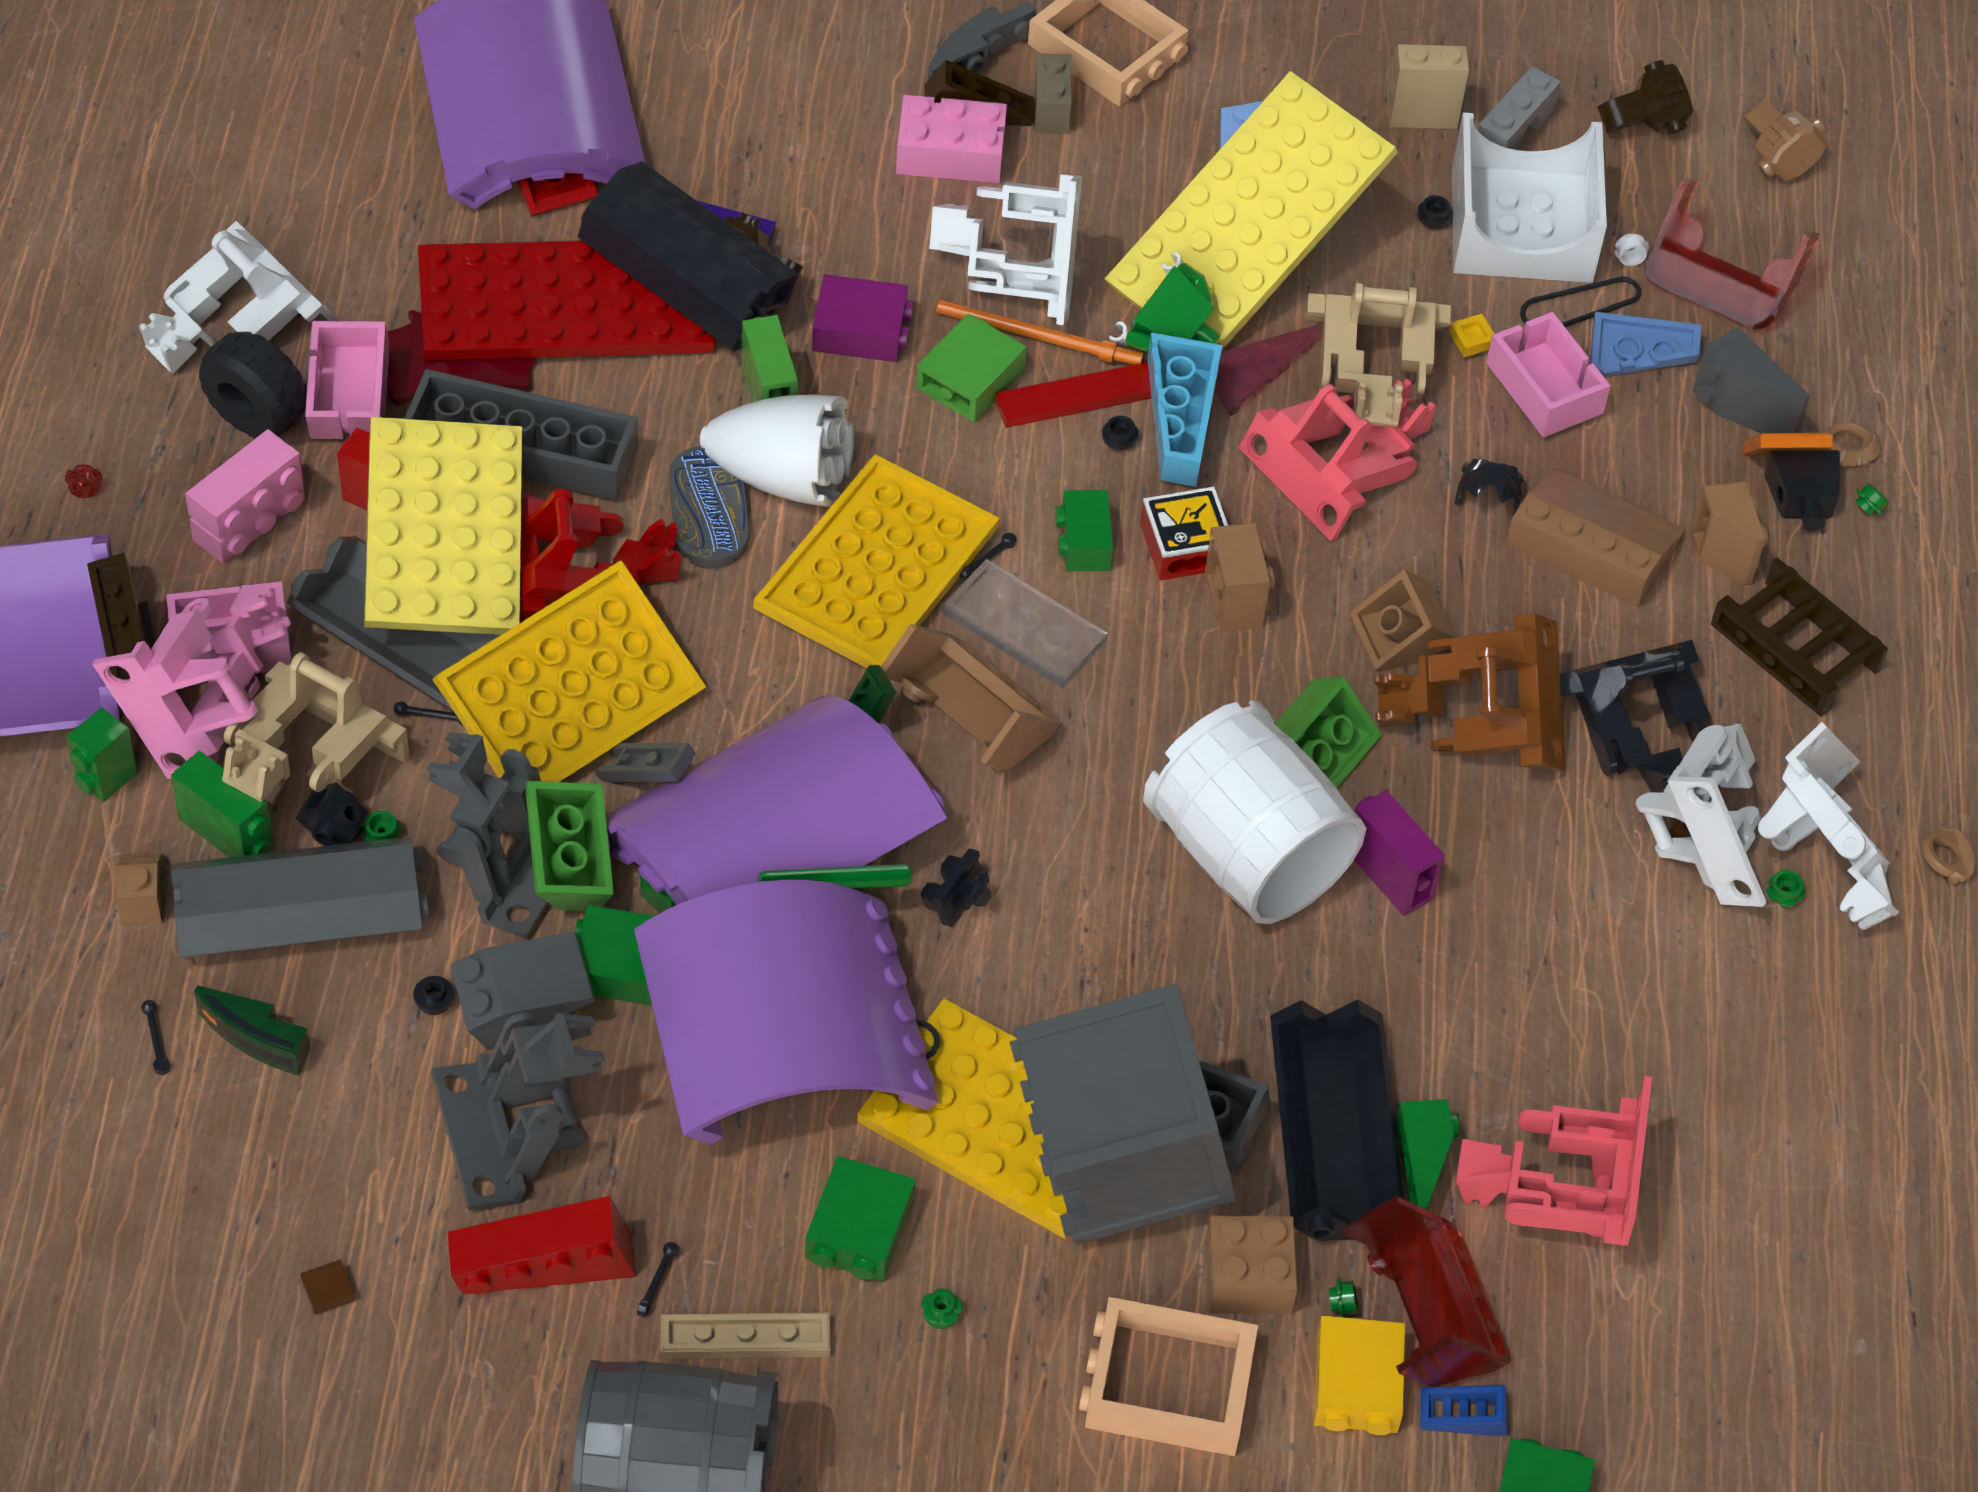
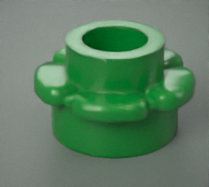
[1855,482,1889,516]
[362,811,401,841]
[1767,870,1805,907]
[1329,1278,1358,1318]
[921,1289,962,1329]

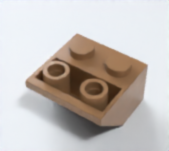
[1690,482,1768,586]

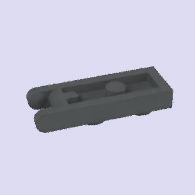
[596,743,696,782]

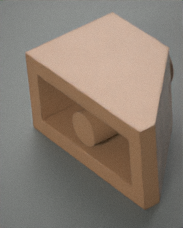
[116,853,163,925]

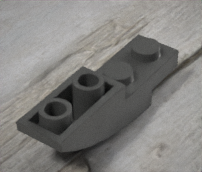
[928,1,1036,80]

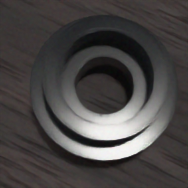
[1417,195,1453,228]
[1102,415,1138,450]
[413,976,454,1015]

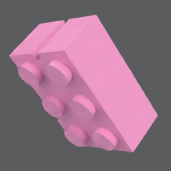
[896,95,1007,183]
[1486,312,1611,438]
[305,321,390,439]
[185,429,305,564]
[166,582,292,674]

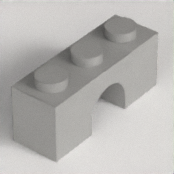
[1478,66,1561,150]

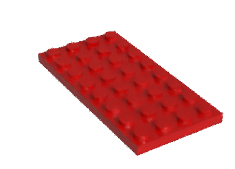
[418,241,715,361]

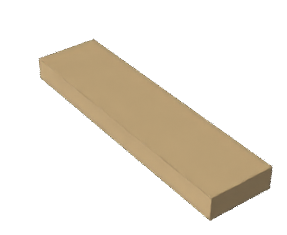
[661,1313,830,1359]

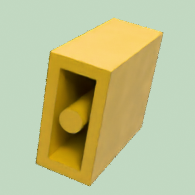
[1313,1316,1405,1435]

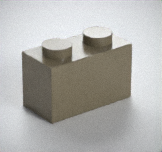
[1034,53,1071,134]

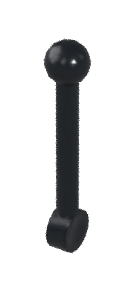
[960,533,1016,581]
[393,701,463,726]
[141,1000,170,1075]
[637,1242,679,1317]

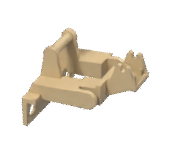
[1304,283,1451,427]
[222,652,410,803]

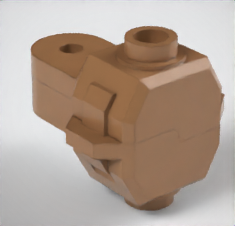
[1743,98,1827,182]

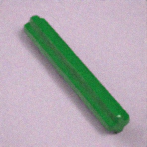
[757,864,911,889]

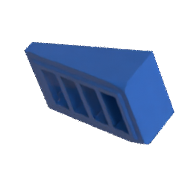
[1420,1385,1509,1436]

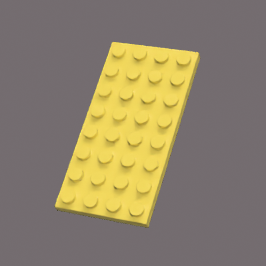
[1105,71,1397,351]

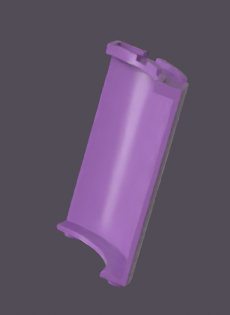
[414,0,645,210]
[0,533,122,736]
[606,695,947,905]

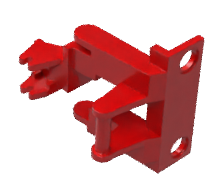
[519,489,682,624]

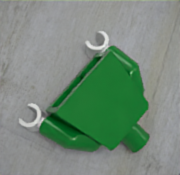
[1109,252,1221,352]

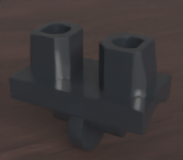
[921,848,991,927]

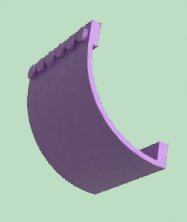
[634,880,939,1145]

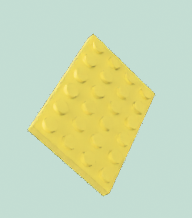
[364,417,522,635]

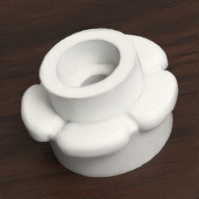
[1614,234,1649,266]

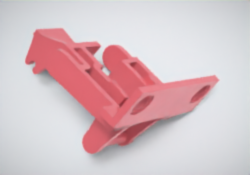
[1238,379,1437,541]
[1455,1076,1652,1246]

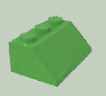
[1275,676,1382,788]
[525,781,614,911]

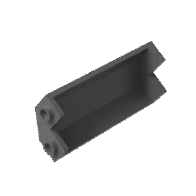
[287,536,500,710]
[171,836,429,957]

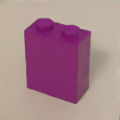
[812,274,914,362]
[1354,790,1445,916]

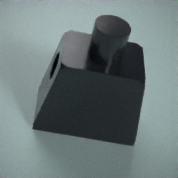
[1764,450,1840,531]

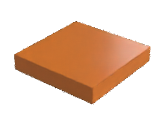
[1743,433,1833,454]

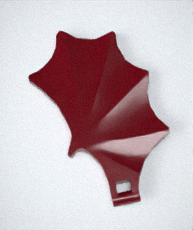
[387,310,539,406]

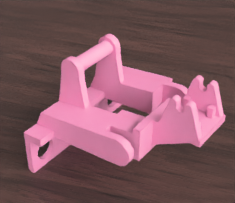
[92,584,291,779]

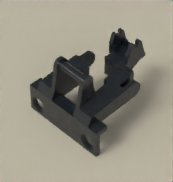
[1560,640,1710,793]

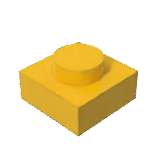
[1449,314,1494,357]

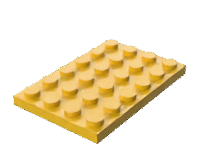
[753,454,1000,669]
[432,560,706,782]
[857,998,1068,1240]

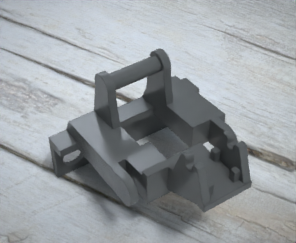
[426,732,549,939]
[431,1013,605,1210]

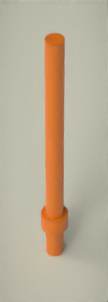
[936,300,1145,365]

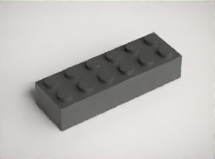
[404,369,638,500]

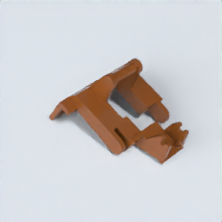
[1374,613,1565,771]

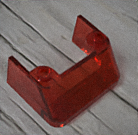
[1645,178,1820,329]
[1343,1196,1511,1387]

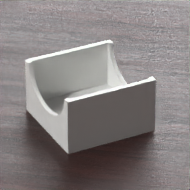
[1452,112,1607,283]

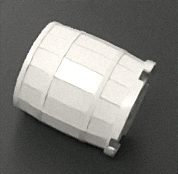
[1143,700,1366,924]

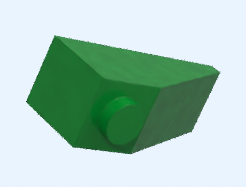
[1395,1099,1459,1229]

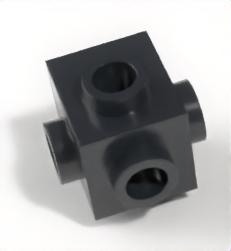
[295,782,369,846]

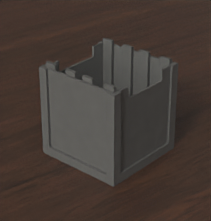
[1010,984,1236,1245]

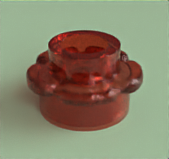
[65,464,102,498]

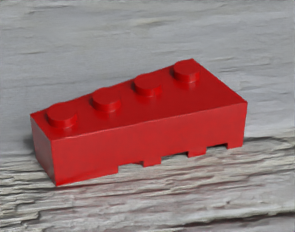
[447,1196,636,1294]

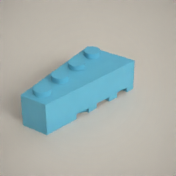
[1147,333,1222,487]

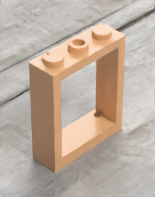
[1028,0,1189,107]
[1079,1297,1258,1456]

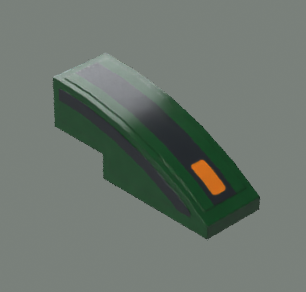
[194,985,310,1076]

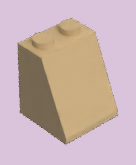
[1385,44,1469,129]

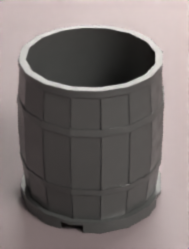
[571,1360,778,1492]

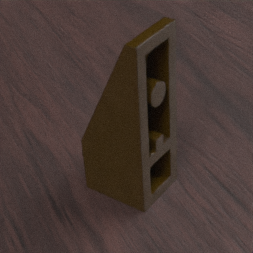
[924,60,1034,126]

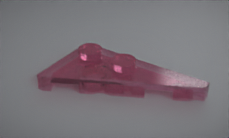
[1215,325,1321,416]

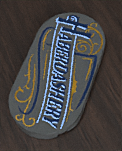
[669,446,749,568]

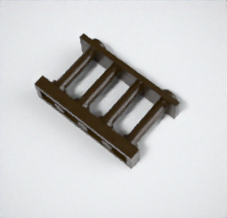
[87,553,157,736]
[1710,557,1888,717]

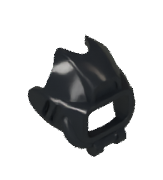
[1454,459,1524,515]

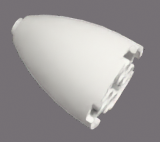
[700,394,854,507]

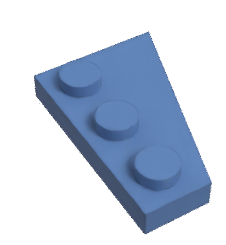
[1590,312,1701,377]

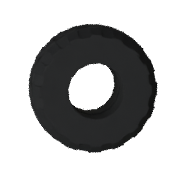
[199,331,307,438]

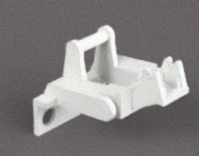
[929,174,1082,325]
[139,221,339,374]
[1758,722,1899,930]
[1635,724,1766,907]

